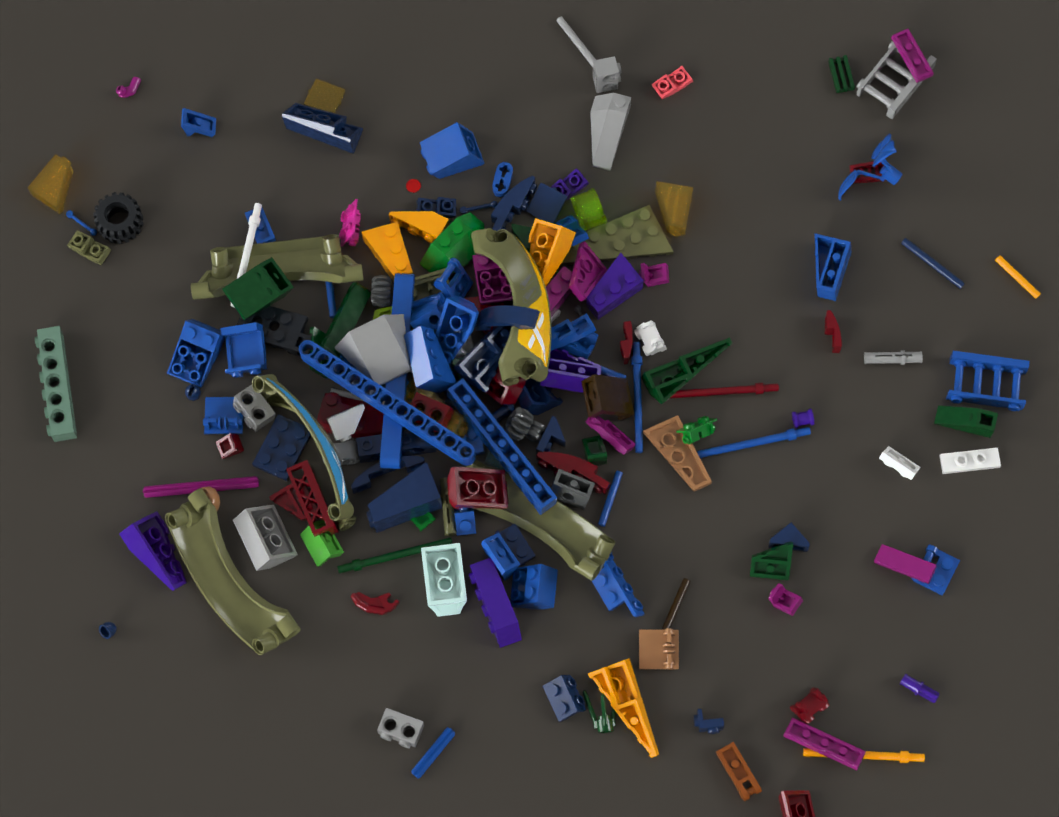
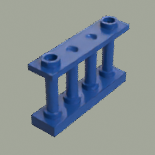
[946,351,1030,411]

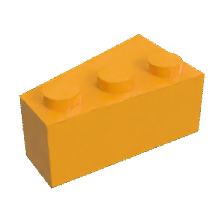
[361,222,413,282]

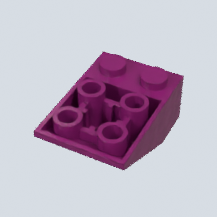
[472,255,513,305]

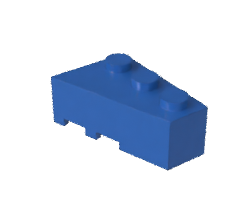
[404,326,457,393]

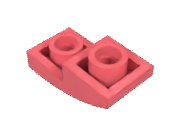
[651,66,693,99]

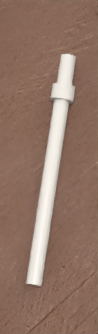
[231,203,262,308]

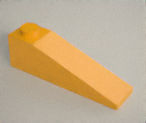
[528,218,576,287]

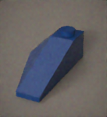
[435,296,479,365]

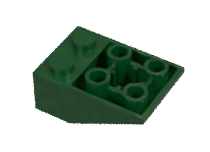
[222,257,294,320]

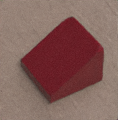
[216,433,244,459]

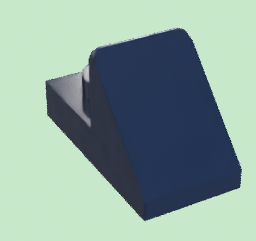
[536,416,565,455]

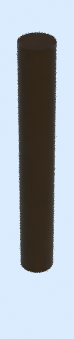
[661,578,691,630]

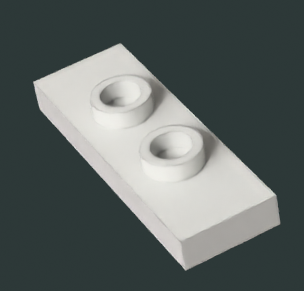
[940,448,1001,474]

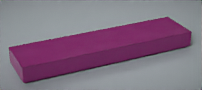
[783,717,866,771]

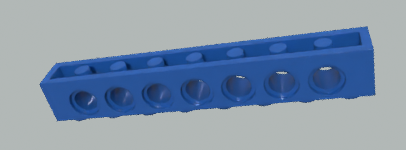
[447,378,557,515]

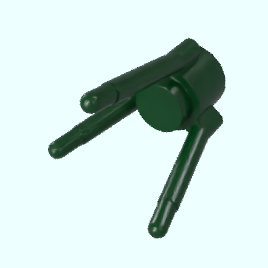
[583,690,616,733]

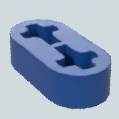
[492,162,513,198]

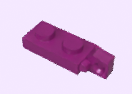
[585,415,635,455]

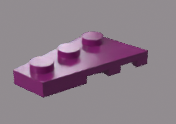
[569,241,607,302]

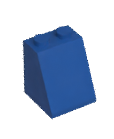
[420,122,485,179]

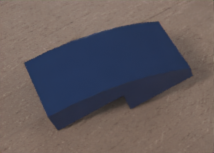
[416,197,456,218]

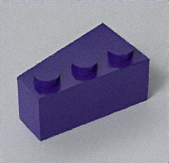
[586,252,644,320]
[540,349,602,393]

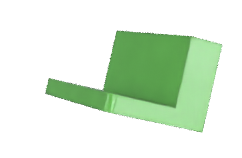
[300,520,344,567]

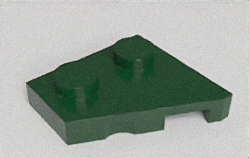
[750,542,793,580]

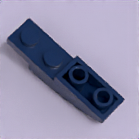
[491,176,537,231]

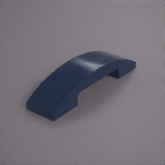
[474,305,540,330]
[351,456,425,494]

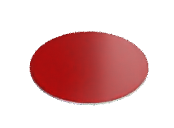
[406,179,421,193]

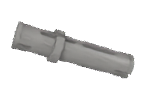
[864,350,923,365]

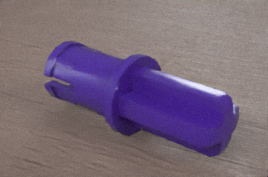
[900,674,939,703]

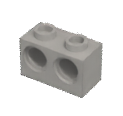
[593,56,622,93]
[233,385,276,432]
[377,708,424,748]

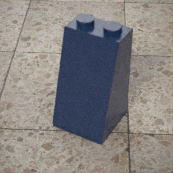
[366,463,442,533]

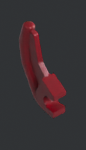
[351,592,399,615]

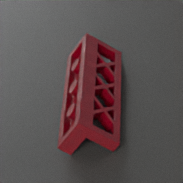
[286,460,338,537]

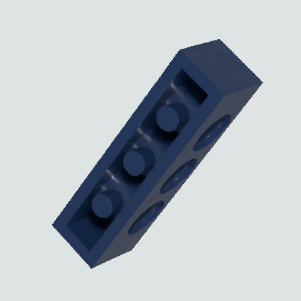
[356,430,437,463]

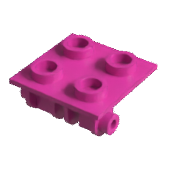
[339,199,361,246]

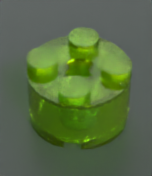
[570,188,608,231]

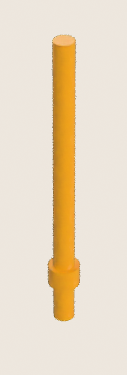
[803,748,925,763]

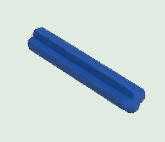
[411,727,455,779]

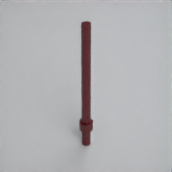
[670,383,779,398]

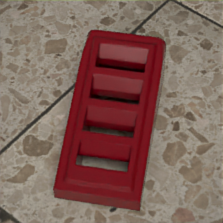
[849,161,887,184]

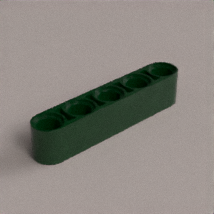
[320,281,371,361]

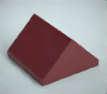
[778,790,815,817]

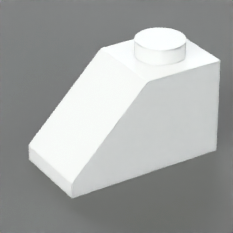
[326,404,365,442]

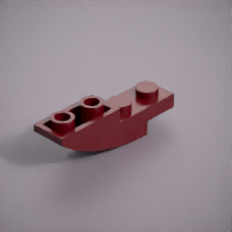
[536,452,610,495]

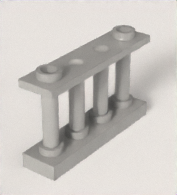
[856,41,937,119]

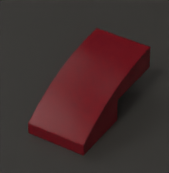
[825,310,842,353]
[620,321,633,365]

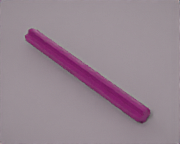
[143,476,259,498]

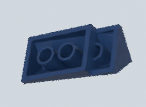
[282,103,363,154]

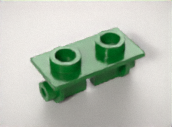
[676,416,717,444]

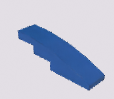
[551,313,597,350]

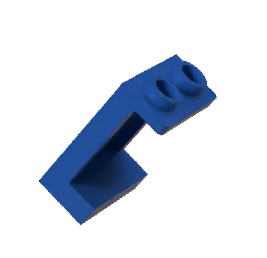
[220,322,267,378]

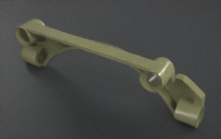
[191,234,363,300]

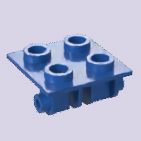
[203,397,244,434]

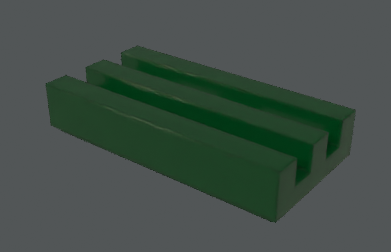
[828,55,855,93]

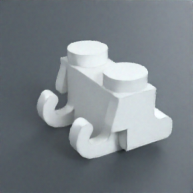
[634,320,667,356]

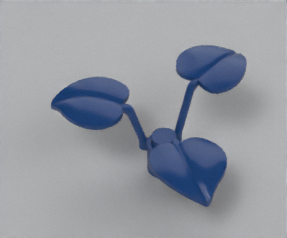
[838,133,902,201]

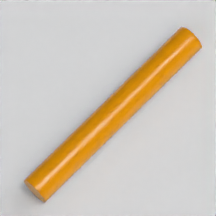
[995,255,1041,299]

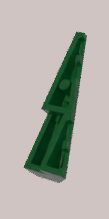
[641,337,732,404]

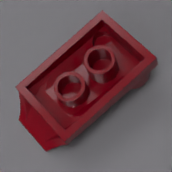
[317,392,384,439]
[447,467,509,509]

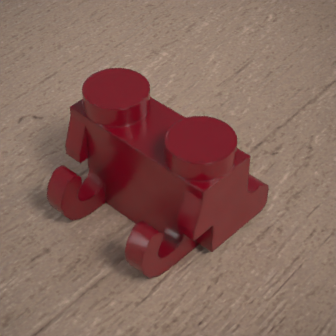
[790,687,830,724]

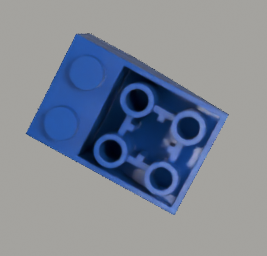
[167,319,225,388]

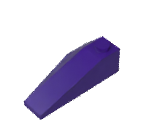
[119,511,187,591]

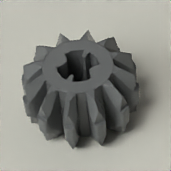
[371,275,392,307]
[504,407,533,441]

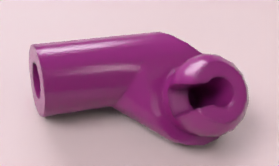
[116,77,141,98]

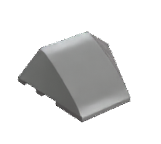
[334,314,411,385]

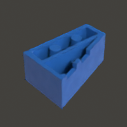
[814,233,852,301]

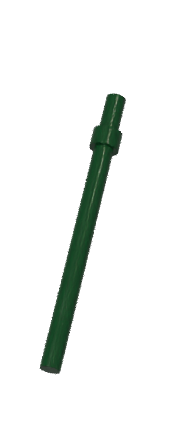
[337,537,453,574]

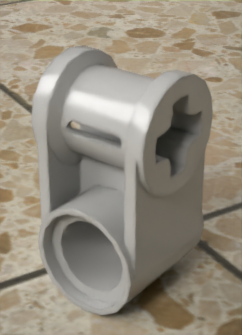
[322,440,360,465]

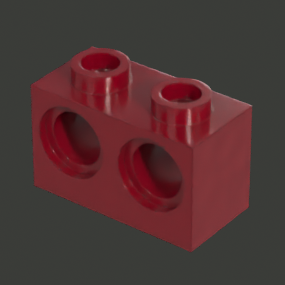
[406,392,455,432]

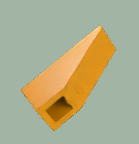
[389,211,449,243]

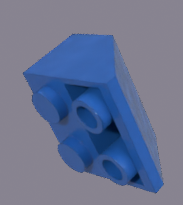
[510,564,558,610]

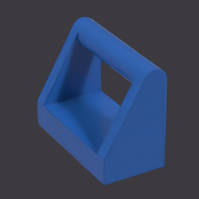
[481,533,520,581]

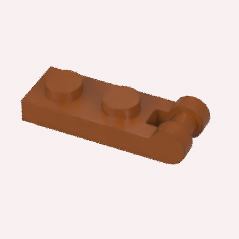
[716,742,762,801]

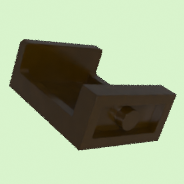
[581,374,634,421]

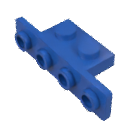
[592,553,644,617]

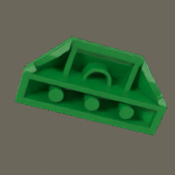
[420,212,484,273]

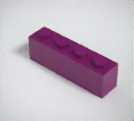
[546,266,572,317]

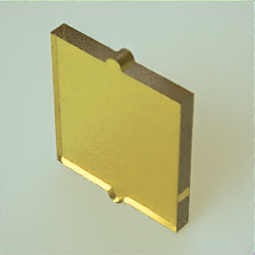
[304,79,346,113]

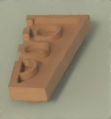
[643,415,712,492]

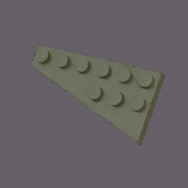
[560,205,673,266]

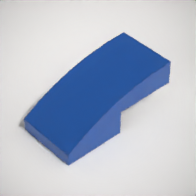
[555,215,589,247]

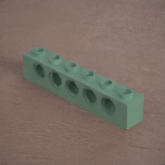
[35,326,77,442]

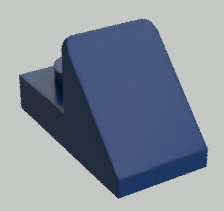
[181,108,216,137]

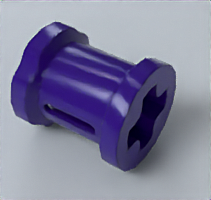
[792,408,814,429]

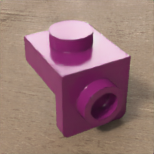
[639,263,669,287]
[769,583,803,616]

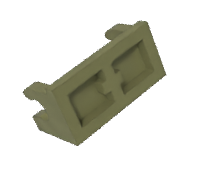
[414,268,449,301]

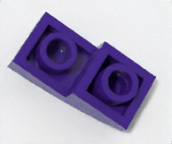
[551,168,589,200]

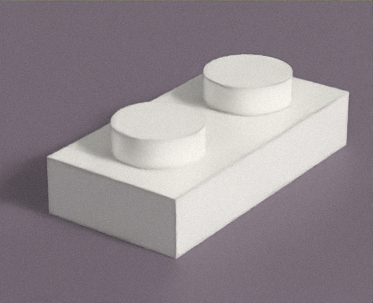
[879,446,921,480]

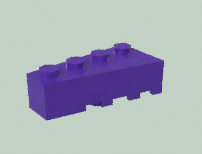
[468,558,522,648]

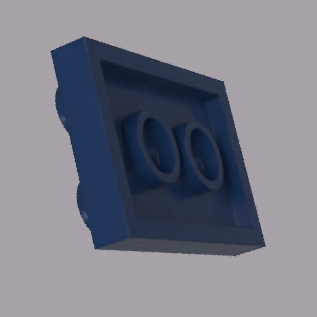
[252,414,311,481]

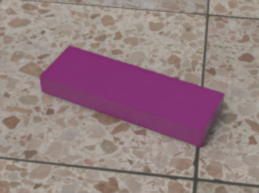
[891,29,934,83]
[874,544,937,584]

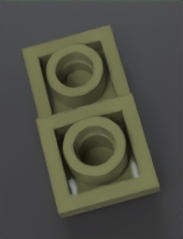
[67,230,111,265]

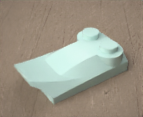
[421,543,467,617]

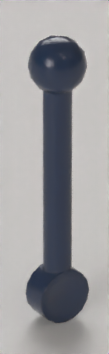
[460,201,498,215]

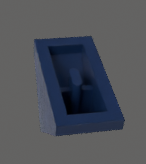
[768,522,809,552]

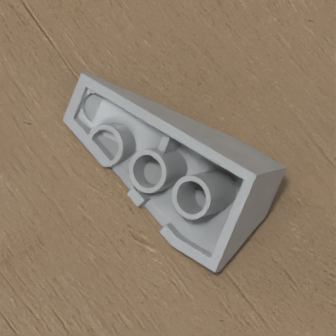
[590,93,631,171]

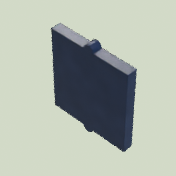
[526,183,568,224]

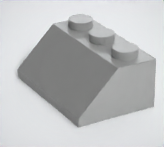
[233,505,298,571]

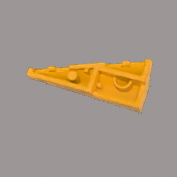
[588,658,659,758]

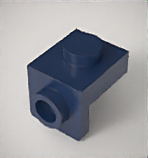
[694,709,724,734]

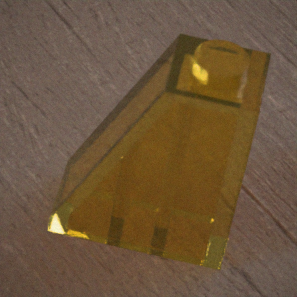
[28,154,73,214]
[655,181,693,236]

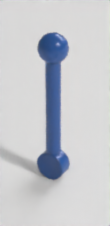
[66,210,97,236]

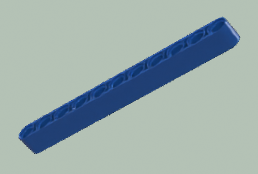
[380,273,415,469]
[299,340,475,466]

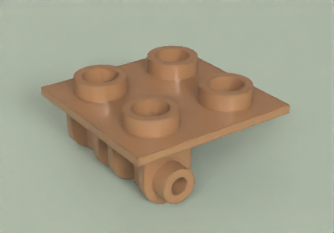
[639,628,679,670]

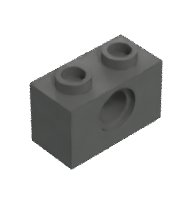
[551,469,595,510]

